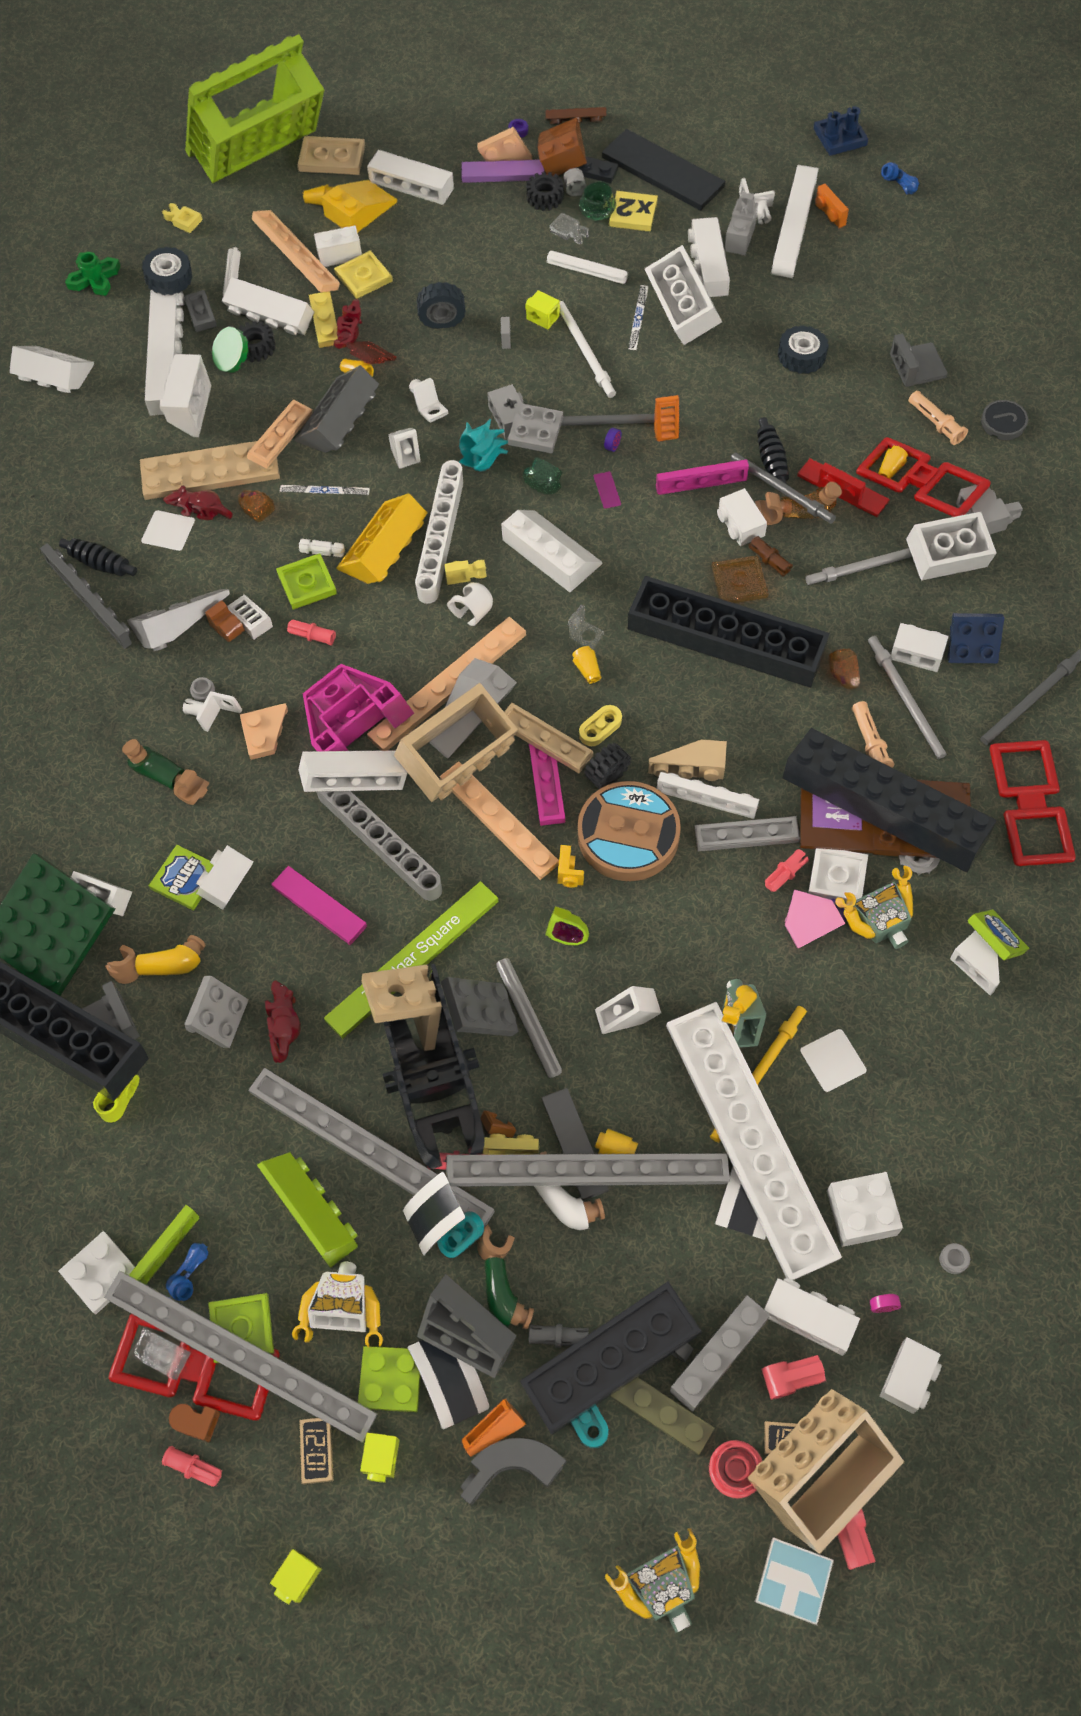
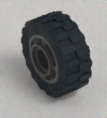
[417,282,466,329]

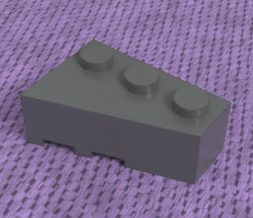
[417,1274,516,1379]

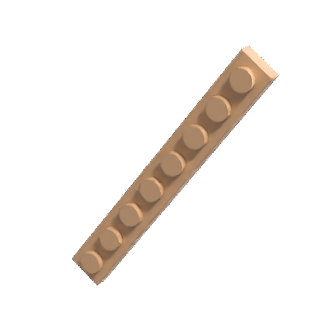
[367,617,526,751]

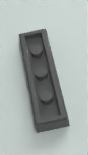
[542,1088,609,1201]

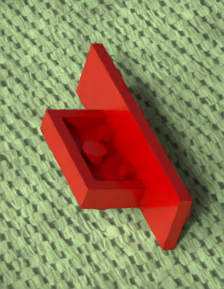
[797,458,890,517]

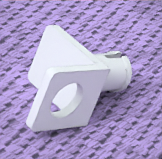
[739,178,775,224]
[409,378,448,422]
[183,691,242,732]

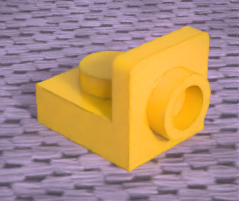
[558,845,584,888]

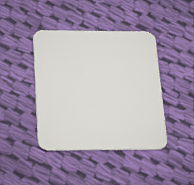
[141,510,195,551]
[800,1029,867,1092]

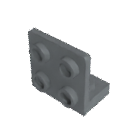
[890,334,948,387]
[82,981,140,1039]

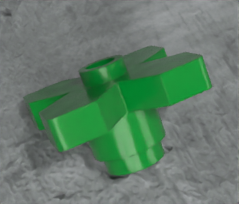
[65,252,121,296]

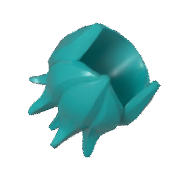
[459,419,508,472]

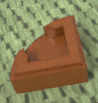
[480,1111,516,1138]

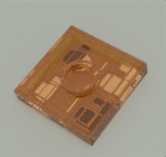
[711,555,769,603]

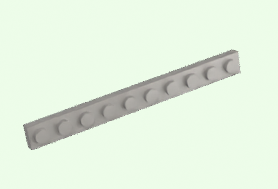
[249,1068,495,1227]
[446,1154,730,1186]
[104,1271,378,1442]

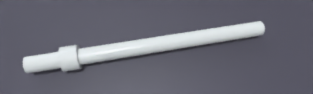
[560,301,616,398]

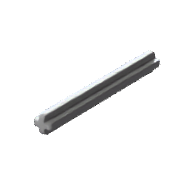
[496,958,562,1078]

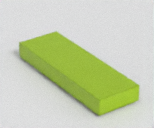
[129,1205,199,1284]

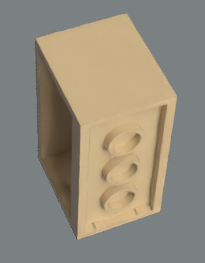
[394,683,518,802]
[747,1389,904,1554]

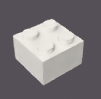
[827,1172,903,1247]

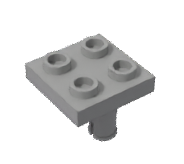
[508,403,563,453]
[184,976,249,1048]

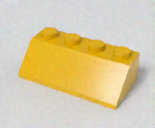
[336,493,427,584]

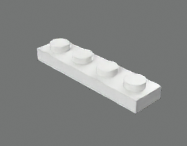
[657,772,759,819]

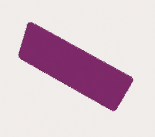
[593,471,621,509]

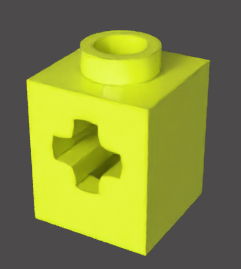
[525,290,560,330]
[360,1433,399,1482]
[270,1549,322,1604]

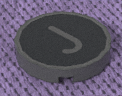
[981,400,1028,440]

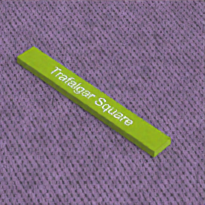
[324,881,499,1039]

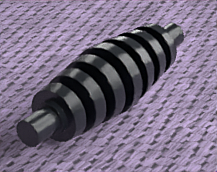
[757,417,789,492]
[59,538,137,576]

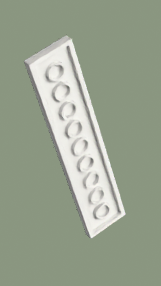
[666,1002,842,1280]

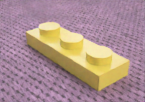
[309,291,337,348]

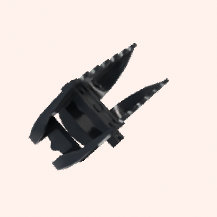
[383,963,484,1169]

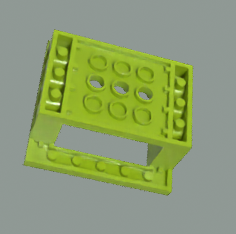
[185,34,324,183]

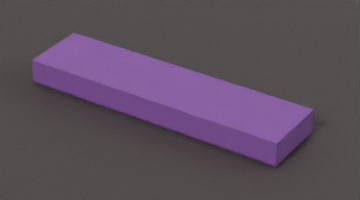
[462,160,544,183]

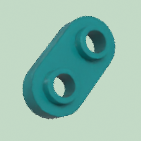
[437,1211,484,1258]
[571,1406,608,1448]

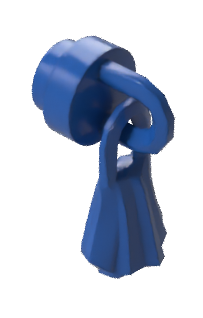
[881,162,919,195]
[166,1243,209,1301]

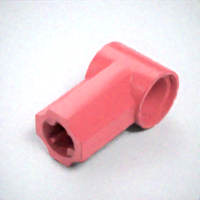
[761,1355,826,1400]
[837,1508,876,1570]

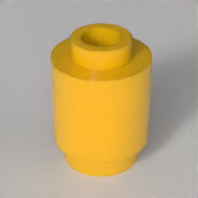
[595,1129,638,1154]

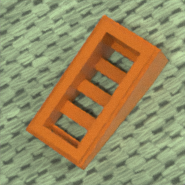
[654,395,679,441]
[462,1399,526,1456]

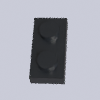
[577,156,618,184]

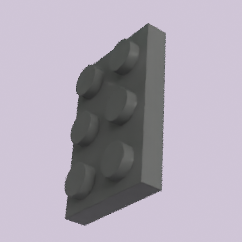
[441,977,519,1036]

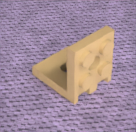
[362,965,442,1051]

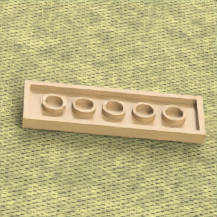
[140,441,280,500]

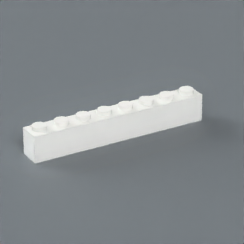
[145,290,184,415]

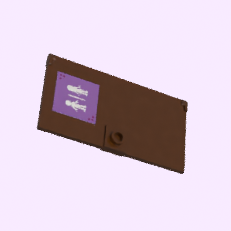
[800,780,971,858]

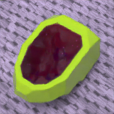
[545,906,589,945]

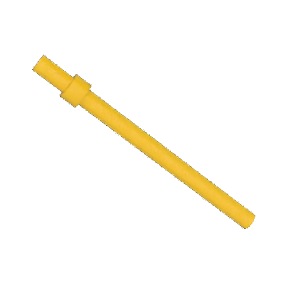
[710,1006,807,1143]

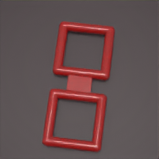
[856,437,991,517]
[989,740,1076,866]
[109,1313,280,1421]

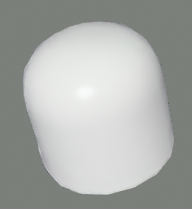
[447,583,493,626]

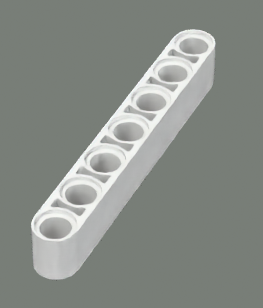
[771,165,818,278]
[416,460,463,603]

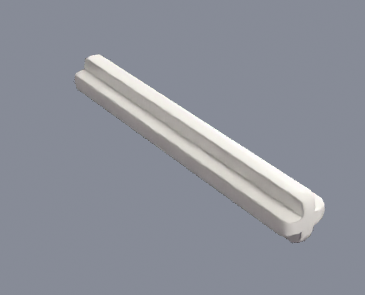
[547,251,628,284]

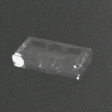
[129,1328,191,1380]

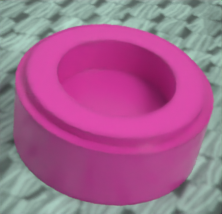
[870,1294,901,1313]

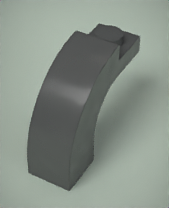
[460,1438,567,1506]

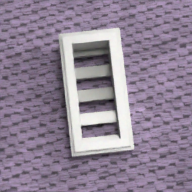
[228,595,273,640]

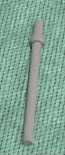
[806,548,912,585]
[868,636,947,759]

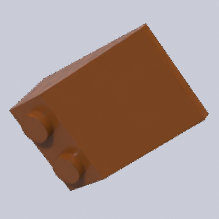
[537,117,587,176]

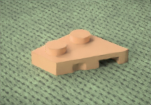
[477,127,532,161]
[240,703,288,760]

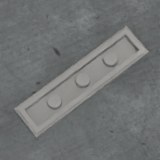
[694,816,800,851]

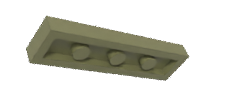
[610,1377,715,1456]

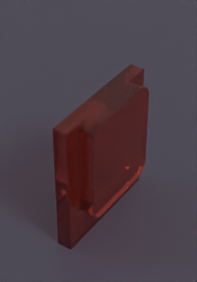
[346,341,397,364]

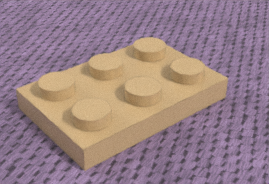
[298,136,365,175]

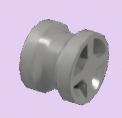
[563,168,586,196]

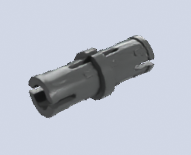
[529,1324,589,1348]

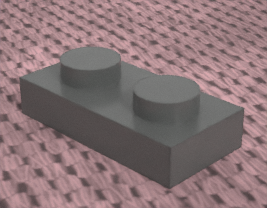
[184,290,217,332]

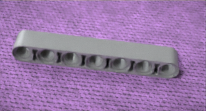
[316,791,442,901]

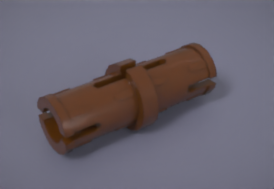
[748,536,793,577]

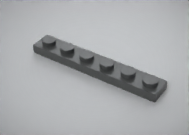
[40,543,132,649]

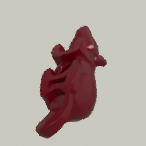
[334,299,362,348]
[163,485,233,520]
[264,980,301,1063]

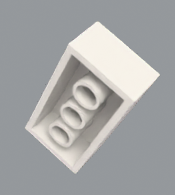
[645,245,722,345]

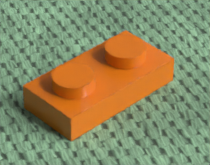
[815,184,849,228]

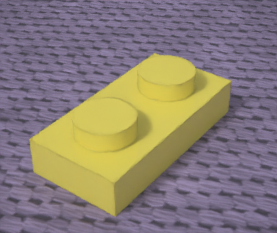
[483,1134,539,1155]

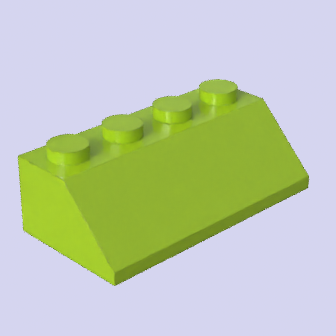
[257,1152,358,1268]

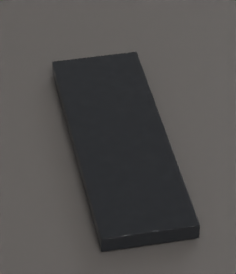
[602,129,726,211]
[520,1281,702,1435]

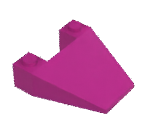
[303,664,414,752]

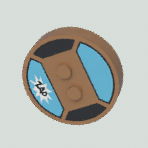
[578,781,680,881]

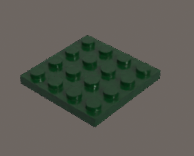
[0,853,116,996]

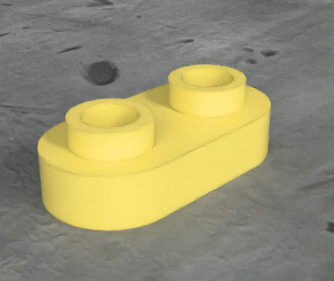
[579,705,622,746]

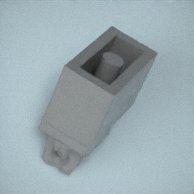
[725,192,758,255]
[956,485,1023,534]

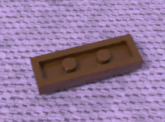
[545,107,607,124]

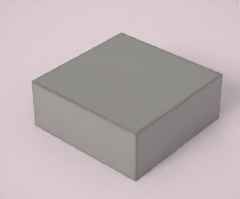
[501,317,511,349]

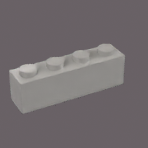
[670,1295,770,1412]

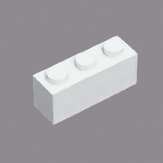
[764,1278,860,1356]

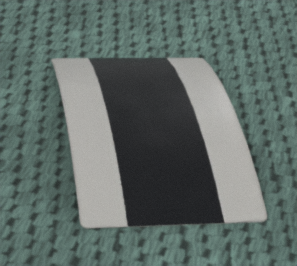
[715,1167,766,1240]
[403,1172,465,1256]
[408,1340,489,1429]

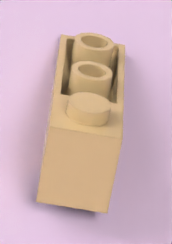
[648,739,727,781]

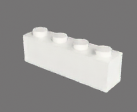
[367,150,454,205]
[688,217,730,297]
[222,277,314,335]
[298,751,407,792]

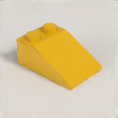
[321,180,398,233]

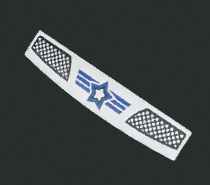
[628,285,648,350]
[280,485,370,495]

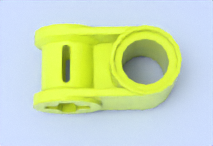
[93,1074,139,1123]

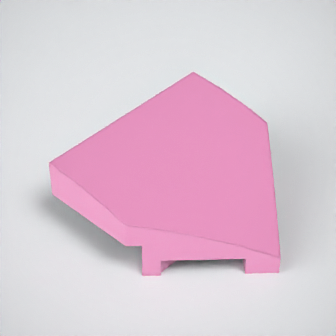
[785,890,845,948]

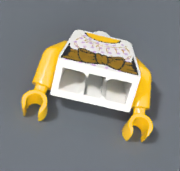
[292,1262,383,1348]

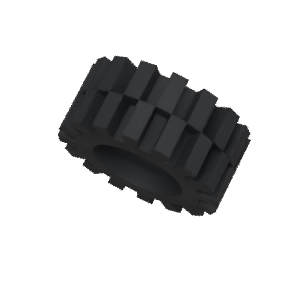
[526,172,564,211]
[239,321,276,362]
[585,742,632,789]

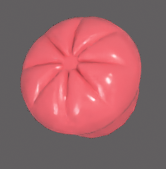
[709,1440,762,1498]

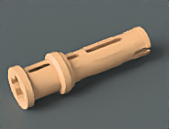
[909,391,968,446]
[852,701,894,768]

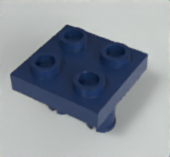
[813,106,868,156]
[947,613,1004,663]

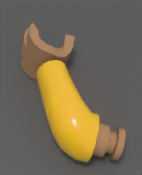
[105,935,206,984]

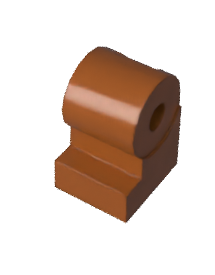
[205,600,245,642]
[169,1404,221,1443]

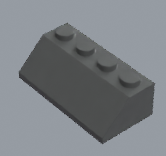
[294,365,379,453]

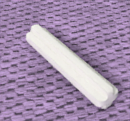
[223,247,241,297]

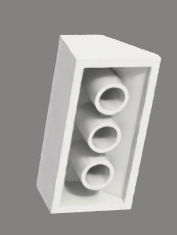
[501,510,602,592]

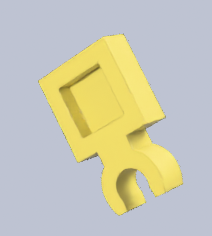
[162,203,202,233]
[444,560,487,585]

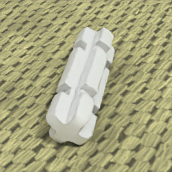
[299,539,345,557]

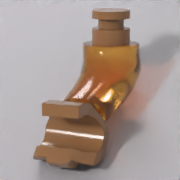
[755,482,842,525]

